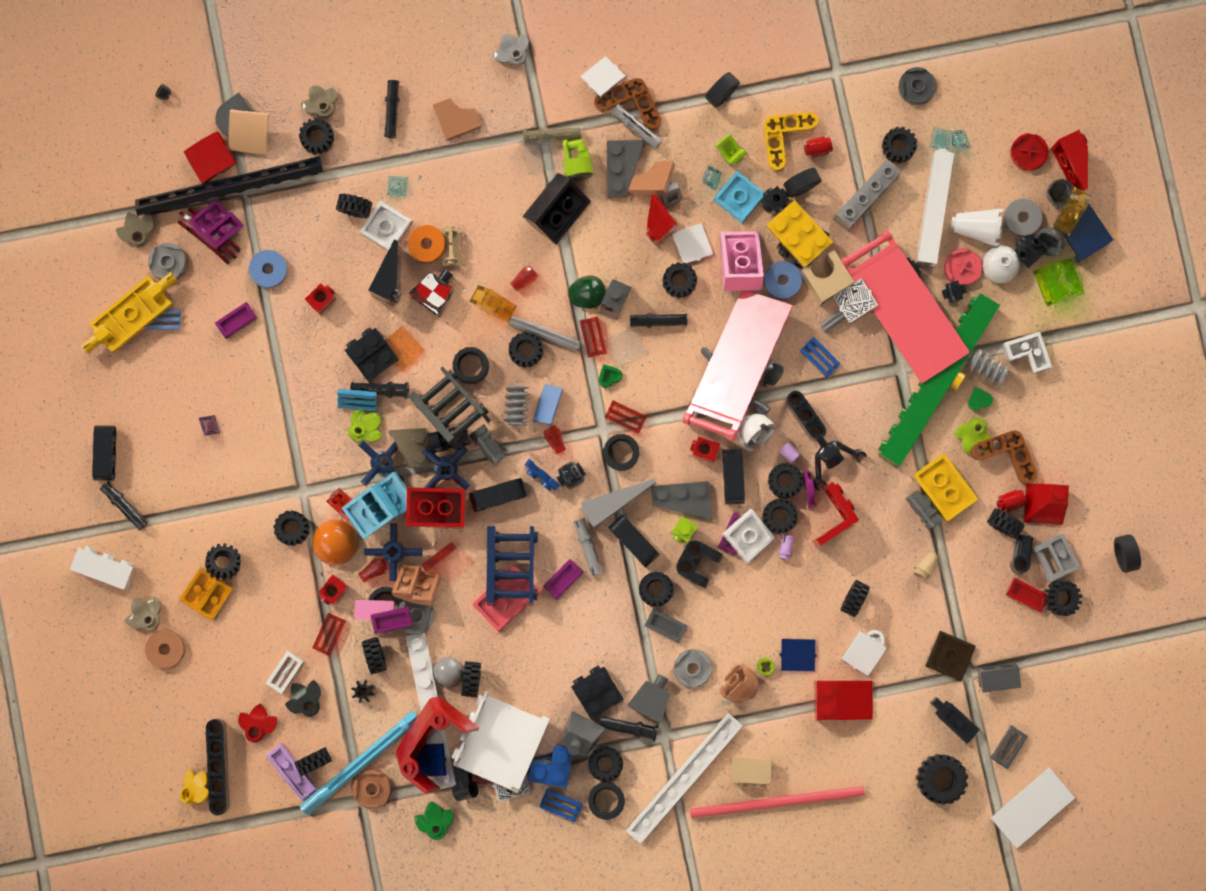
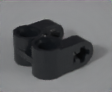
[428,426,471,453]
[676,540,724,589]

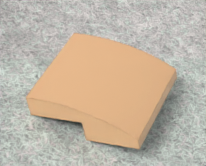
[229,110,269,154]

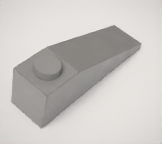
[580,479,656,528]

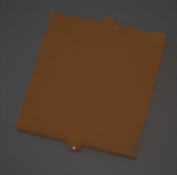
[386,326,425,371]

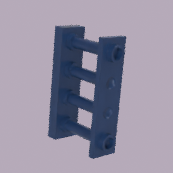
[486,526,538,606]

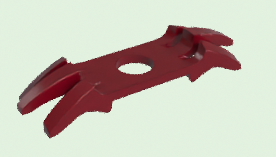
[177,208,240,265]

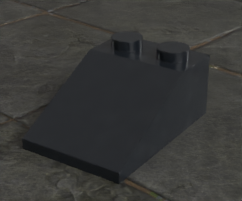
[368,239,402,306]

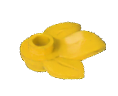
[180,770,209,805]

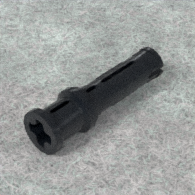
[350,381,409,399]
[599,716,659,742]

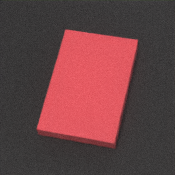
[472,564,541,632]

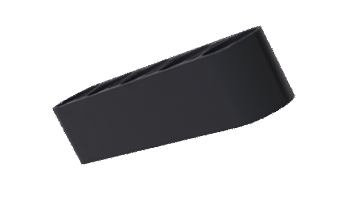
[206,718,230,816]

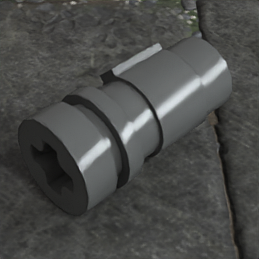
[469,424,505,465]
[906,490,943,530]

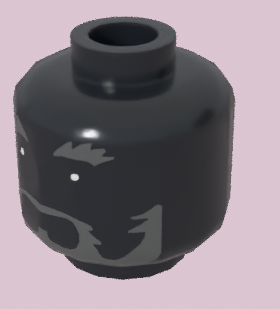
[556,461,586,489]

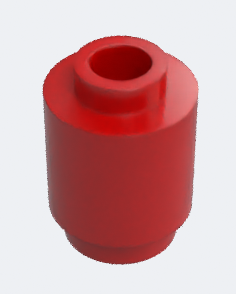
[804,136,833,159]
[996,490,1027,513]

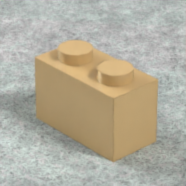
[730,758,771,788]

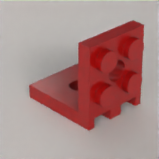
[812,482,859,548]

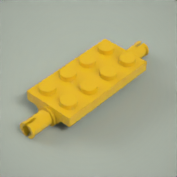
[81,272,178,354]

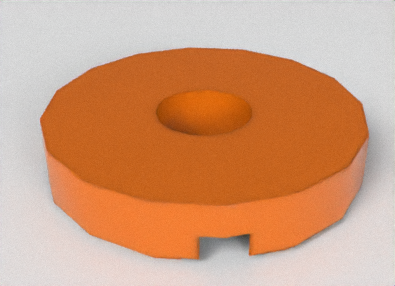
[408,225,446,263]

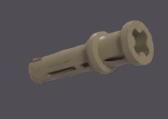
[523,127,581,147]

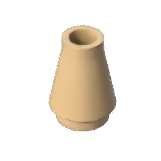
[913,551,939,581]

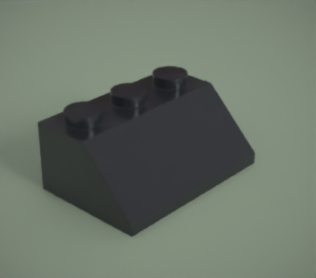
[522,173,591,245]

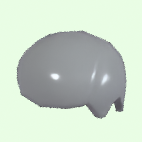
[433,656,464,688]

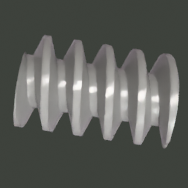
[966,349,1009,388]
[503,386,529,426]

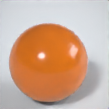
[312,519,358,565]

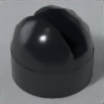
[155,83,171,100]

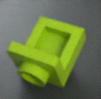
[714,133,747,165]

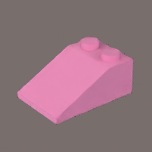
[720,231,764,291]

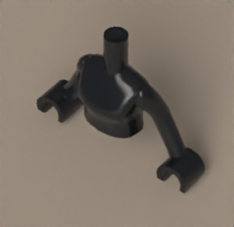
[813,433,867,491]

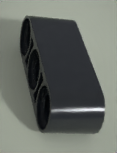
[786,391,826,441]
[92,425,117,481]
[722,448,745,505]
[469,478,527,512]
[608,514,660,568]

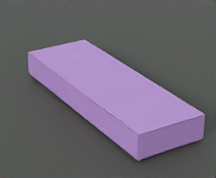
[266,743,318,801]

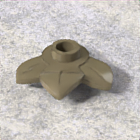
[301,85,337,118]
[116,212,153,248]
[125,597,161,631]

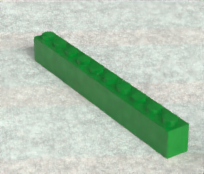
[878,293,1000,468]

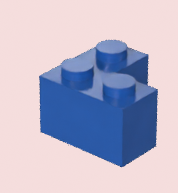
[528,745,572,788]

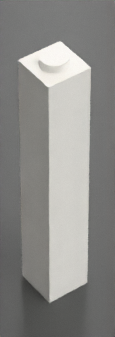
[915,148,954,267]

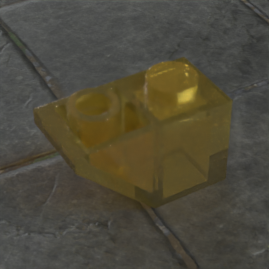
[1052,187,1091,235]
[469,285,517,322]

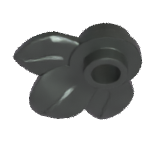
[285,680,321,717]

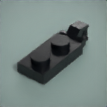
[930,697,980,744]

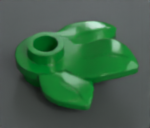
[414,801,453,840]

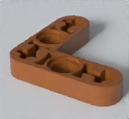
[594,78,661,131]
[970,430,1037,485]

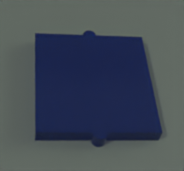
[779,639,817,671]
[415,743,447,776]

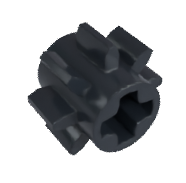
[942,280,967,303]
[351,680,375,703]

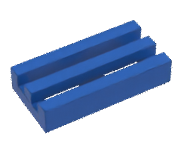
[800,337,840,378]
[539,788,582,822]

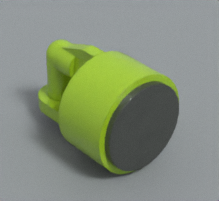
[563,139,593,182]

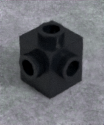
[761,186,790,217]
[1014,234,1048,268]

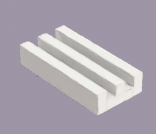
[265,651,304,694]

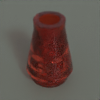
[510,265,538,291]
[542,425,566,455]
[359,556,388,582]

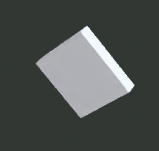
[360,201,412,250]
[722,509,775,563]

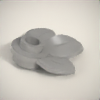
[493,34,529,66]

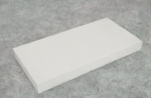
[990,768,1075,849]

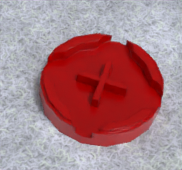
[1010,133,1049,171]

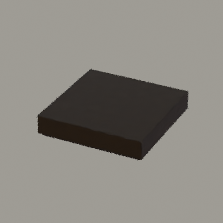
[925,631,976,681]

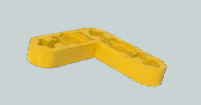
[763,112,818,172]

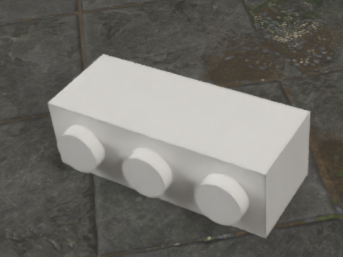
[70,546,136,590]

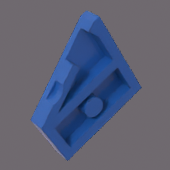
[524,459,560,491]

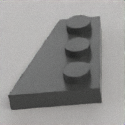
[607,140,644,198]
[651,481,712,520]

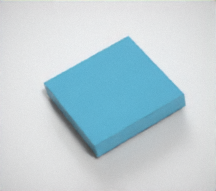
[713,171,764,224]

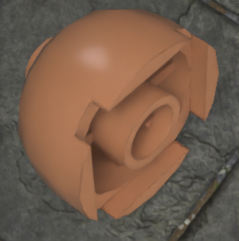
[720,663,758,703]

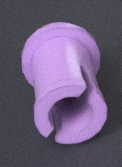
[778,535,795,560]

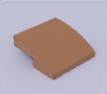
[392,565,441,606]

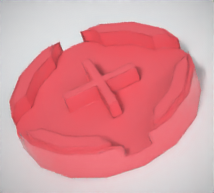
[944,248,983,286]

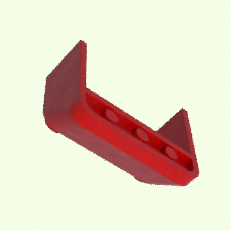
[396,697,480,794]

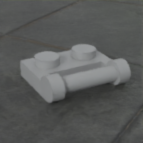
[1032,533,1080,583]

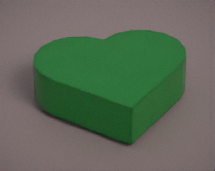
[598,364,622,388]
[967,387,993,411]

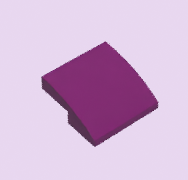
[187,199,243,249]

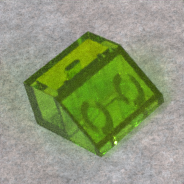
[1033,259,1084,307]

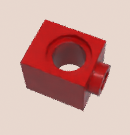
[305,283,336,315]
[690,436,720,463]
[318,574,349,605]

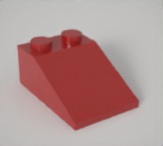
[1051,130,1088,198]
[406,487,465,529]
[814,680,873,720]

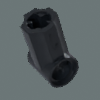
[1010,535,1034,574]
[452,762,478,801]

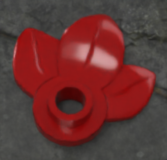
[238,704,278,743]

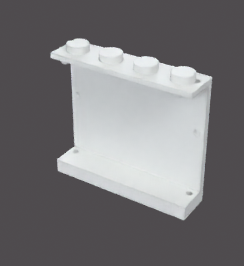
[452,691,550,793]

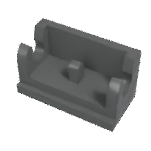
[977,663,1021,693]

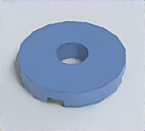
[249,250,288,288]
[764,261,802,300]

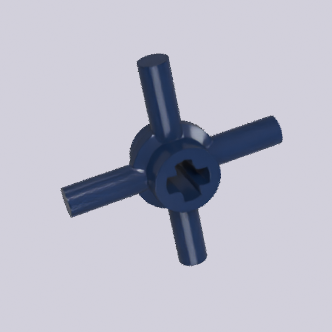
[358,440,405,486]
[422,445,470,490]
[364,523,423,581]

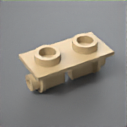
[442,226,461,266]

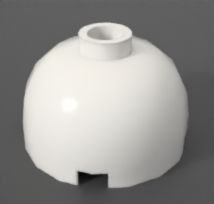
[982,246,1021,284]
[737,414,776,452]

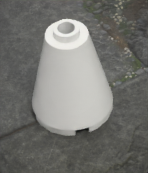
[951,209,1004,247]

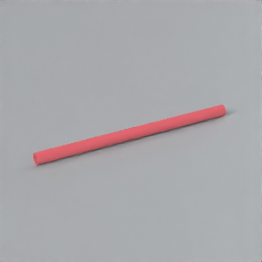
[690,786,865,818]

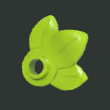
[348,410,383,443]
[954,418,991,454]

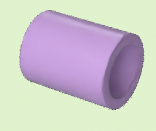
[779,442,800,463]

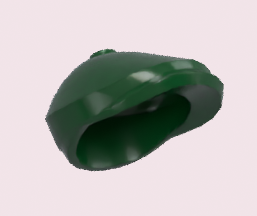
[568,275,606,309]

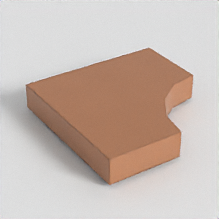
[433,98,482,140]
[628,161,675,194]

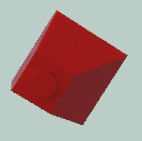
[646,193,677,245]
[1024,484,1069,525]

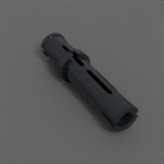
[384,80,400,138]
[630,313,688,328]
[100,481,148,531]

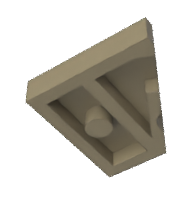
[389,428,429,468]

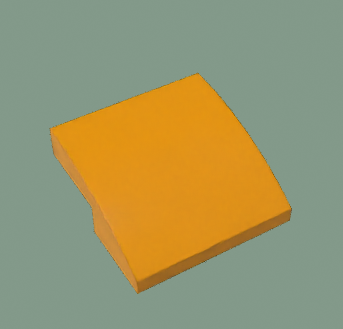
[178,567,233,621]

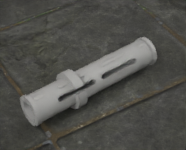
[611,104,662,149]
[573,518,603,576]

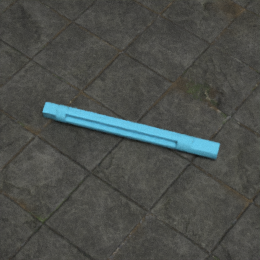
[300,711,418,816]

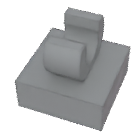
[660,181,682,207]

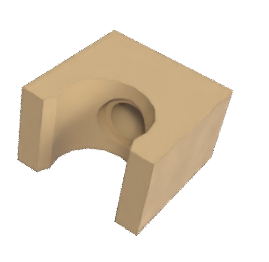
[800,250,854,306]

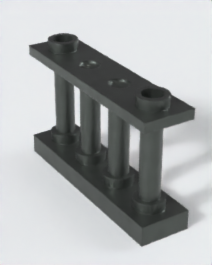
[408,366,491,451]

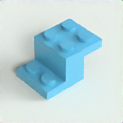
[342,471,407,539]

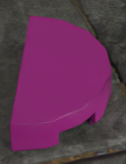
[802,470,816,509]

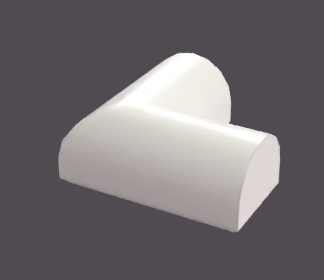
[1003,332,1053,374]

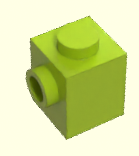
[671,516,698,544]

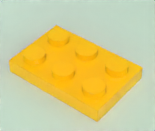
[766,200,833,268]
[912,453,978,522]

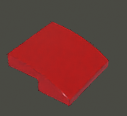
[183,131,237,184]

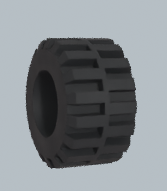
[916,754,968,805]

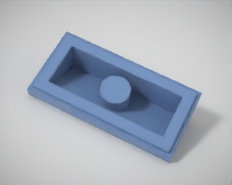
[533,384,563,426]

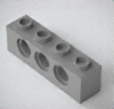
[834,160,901,231]

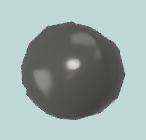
[1047,178,1076,208]
[1037,227,1065,257]
[759,359,784,388]

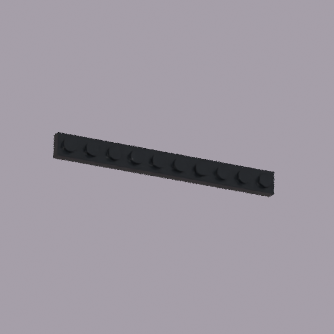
[135,156,323,216]

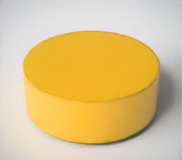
[950,371,966,391]

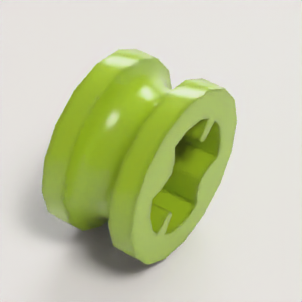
[757,657,775,676]

